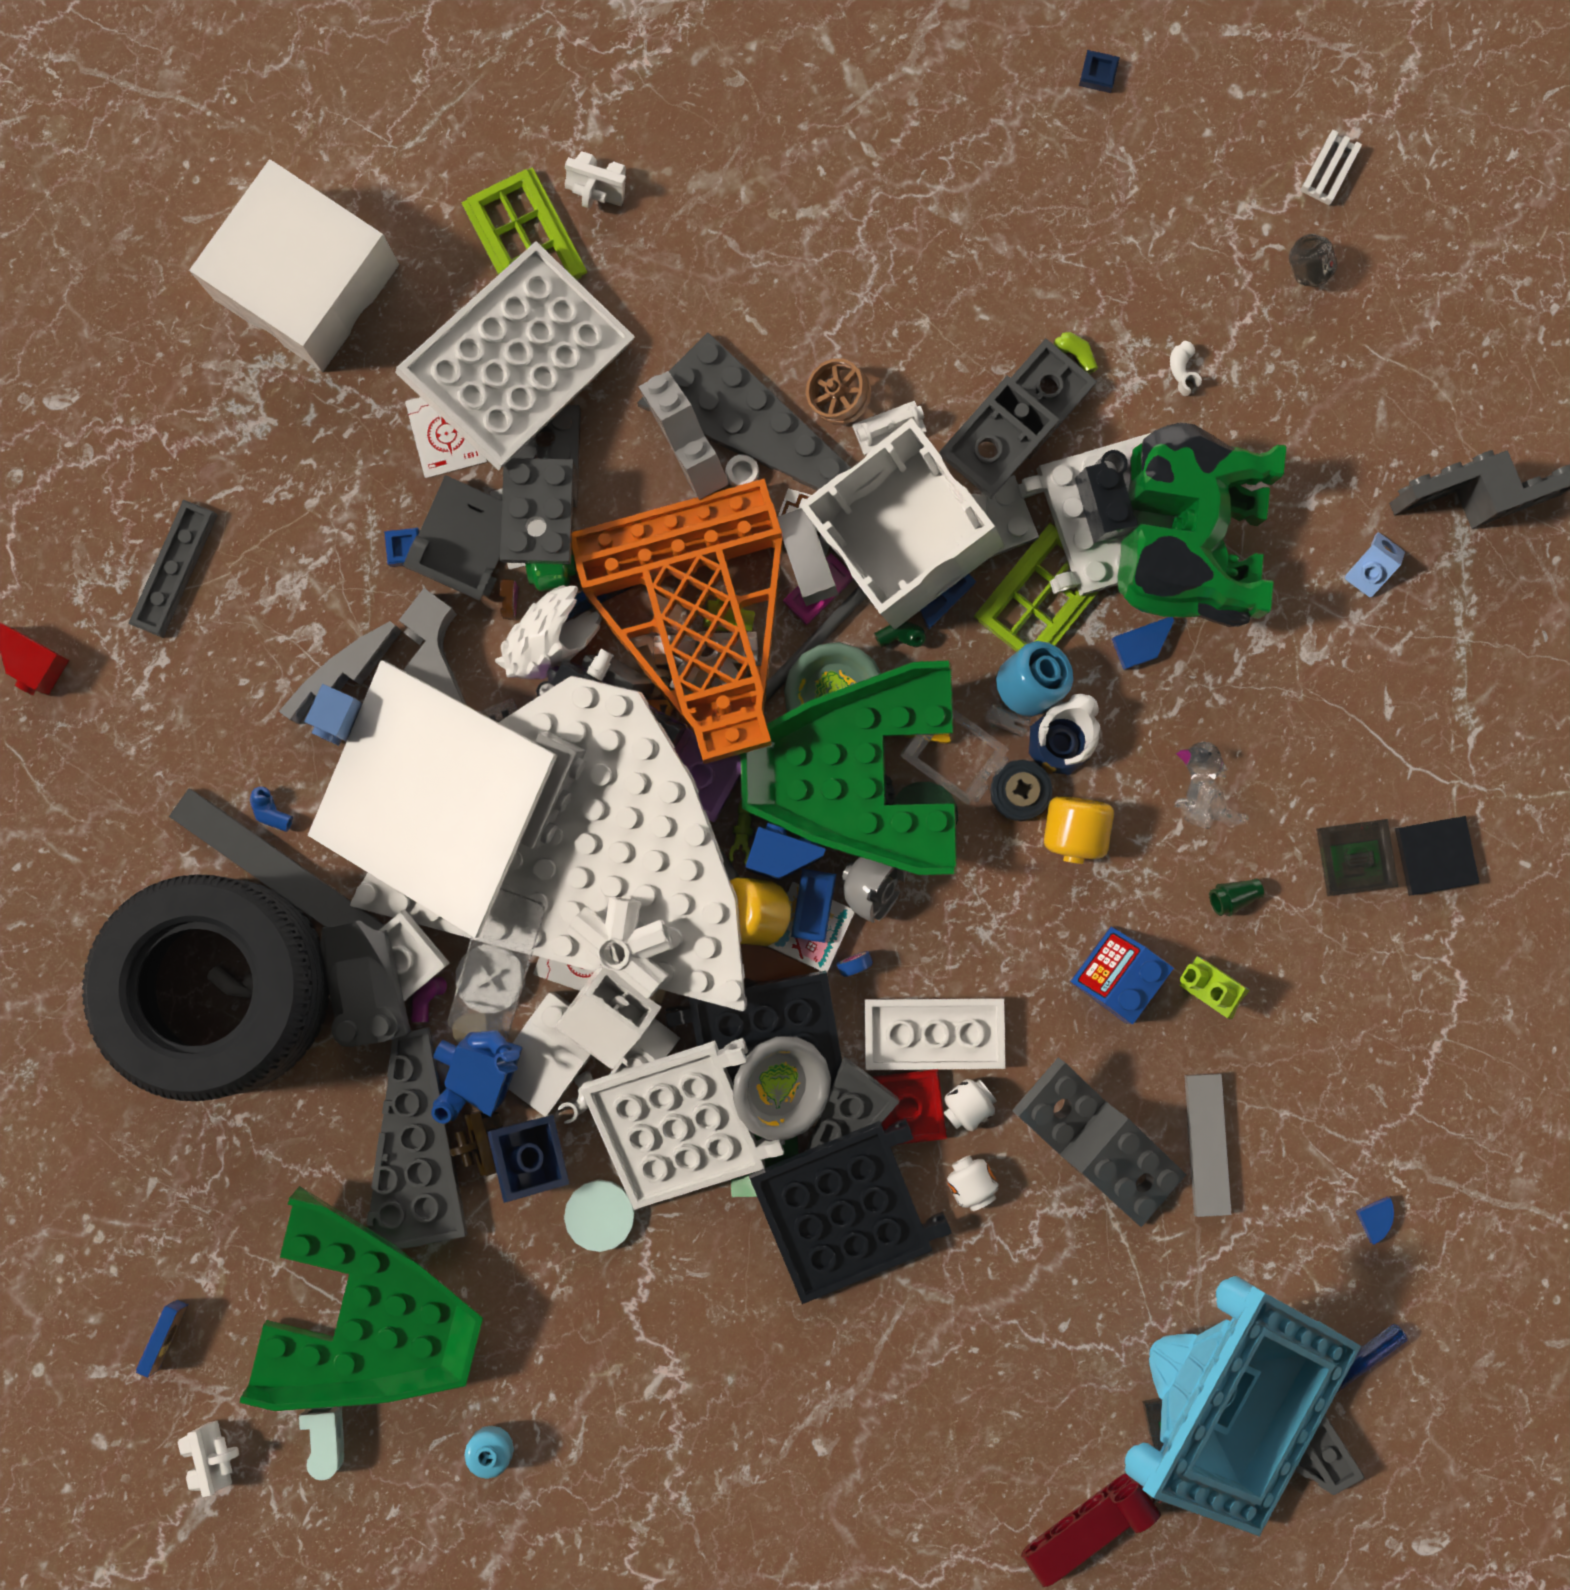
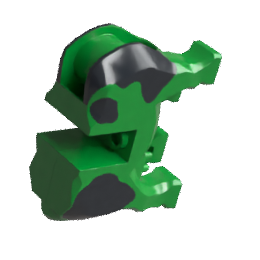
[1117,422,1287,627]

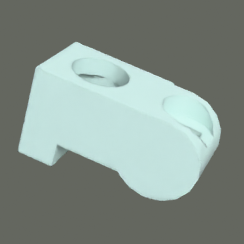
[299,1406,344,1480]

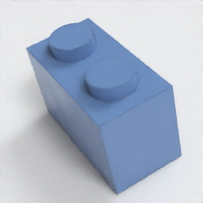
[304,684,363,746]

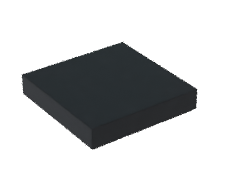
[1395,816,1480,896]

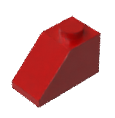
[0,622,69,696]

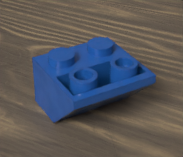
[745,823,826,881]

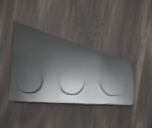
[806,1056,899,1151]

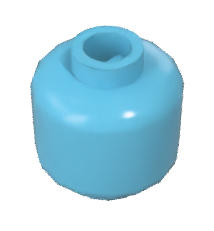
[464,1425,514,1479]

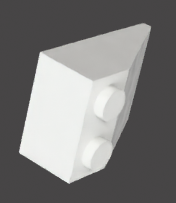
[509,992,592,1116]

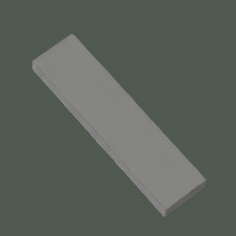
[1184,1073,1232,1217]

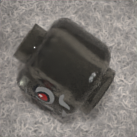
[1289,234,1338,287]

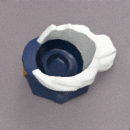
[1029,694,1101,775]

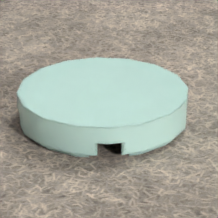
[564,1179,635,1252]

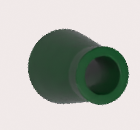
[1209,878,1264,917]

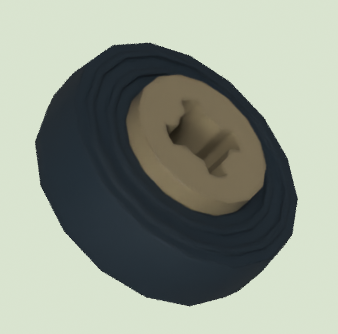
[990,759,1053,822]

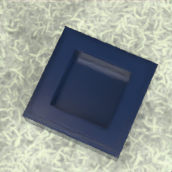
[1079,50,1120,93]

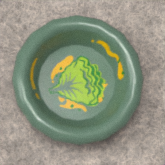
[784,642,882,712]

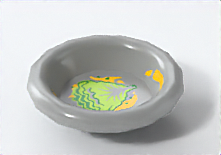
[733,1037,831,1140]

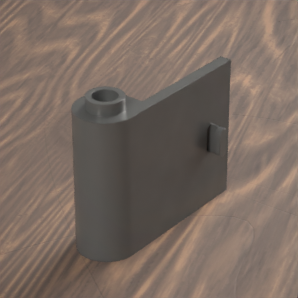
[403,475,502,601]

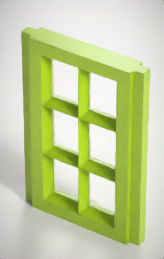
[461,167,587,280]
[974,523,1100,652]

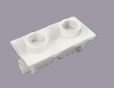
[852,401,927,456]

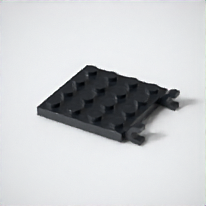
[666,970,842,1090]
[749,1118,952,1304]

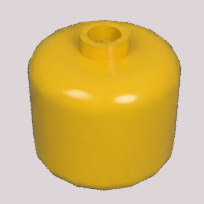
[1044,797,1114,864]
[730,878,791,946]

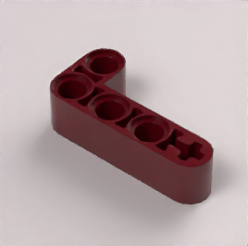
[1021,1473,1161,1587]

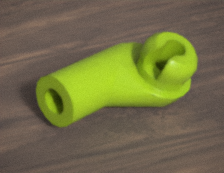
[1054,332,1098,374]

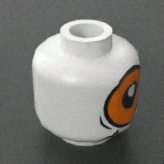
[947,1155,999,1211]

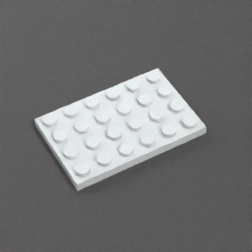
[395,241,635,471]

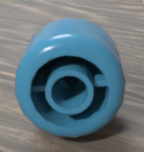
[996,641,1074,717]

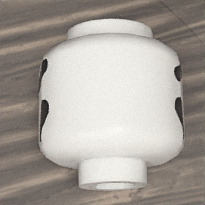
[944,1079,997,1131]

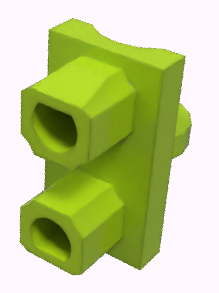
[1179,956,1250,1020]

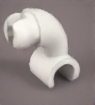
[1170,341,1202,396]
[557,1071,594,1123]

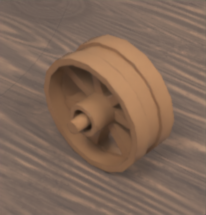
[806,358,871,425]

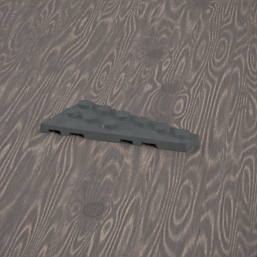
[637,332,851,491]
[366,1027,468,1249]

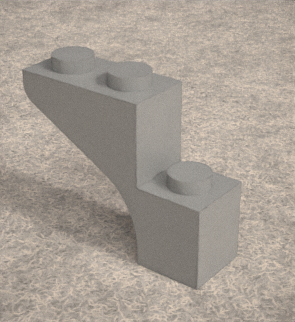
[638,371,729,500]
[399,588,467,705]

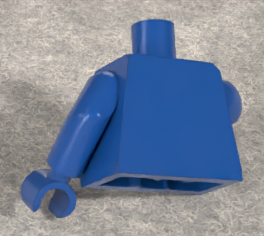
[431,1030,523,1124]

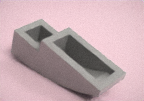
[777,508,838,606]

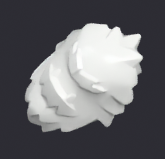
[495,585,602,680]

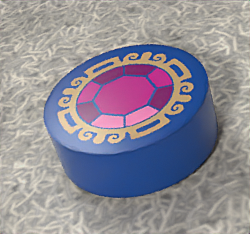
[837,951,873,977]

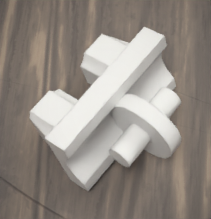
[565,152,626,208]
[178,1420,239,1497]

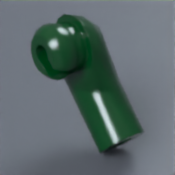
[874,621,926,648]

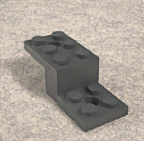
[939,338,1097,499]
[500,405,581,564]
[1389,450,1570,529]
[1012,1057,1187,1227]

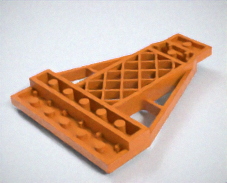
[572,479,783,764]

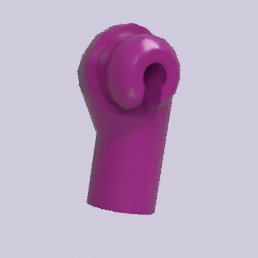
[411,976,447,1022]

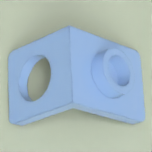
[1345,532,1405,597]

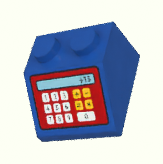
[1070,927,1174,1025]

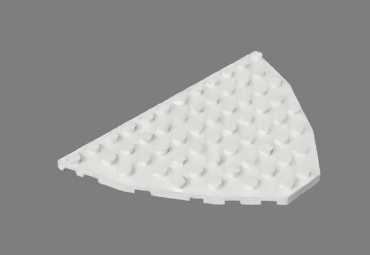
[350,676,747,1011]

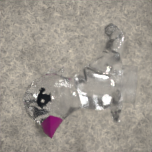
[1174,741,1249,829]

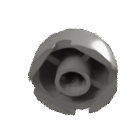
[842,857,907,923]

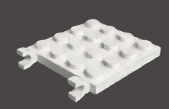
[1017,433,1177,596]
[581,1038,785,1210]

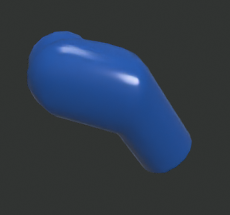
[250,786,293,832]

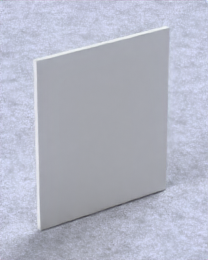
[308,660,558,938]

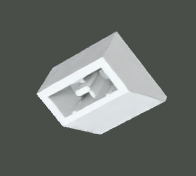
[554,966,661,1069]

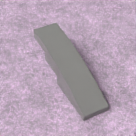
[279,621,402,724]

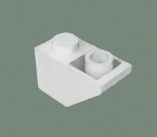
[610,1018,680,1075]

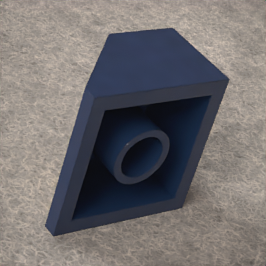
[487,1115,570,1203]

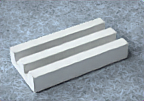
[1300,130,1362,205]

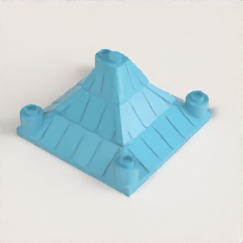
[1125,1276,1362,1536]

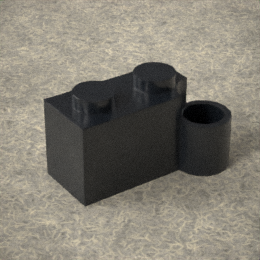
[1075,450,1137,543]

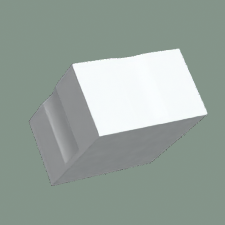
[189,159,399,372]
[800,418,1005,630]

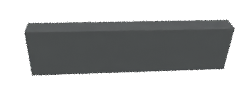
[128,500,218,638]

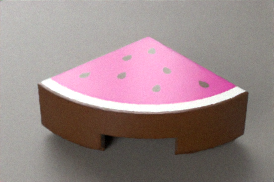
[500,579,519,620]

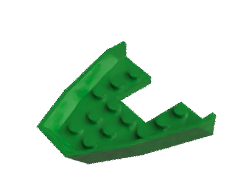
[740,660,957,875]
[239,1186,483,1411]

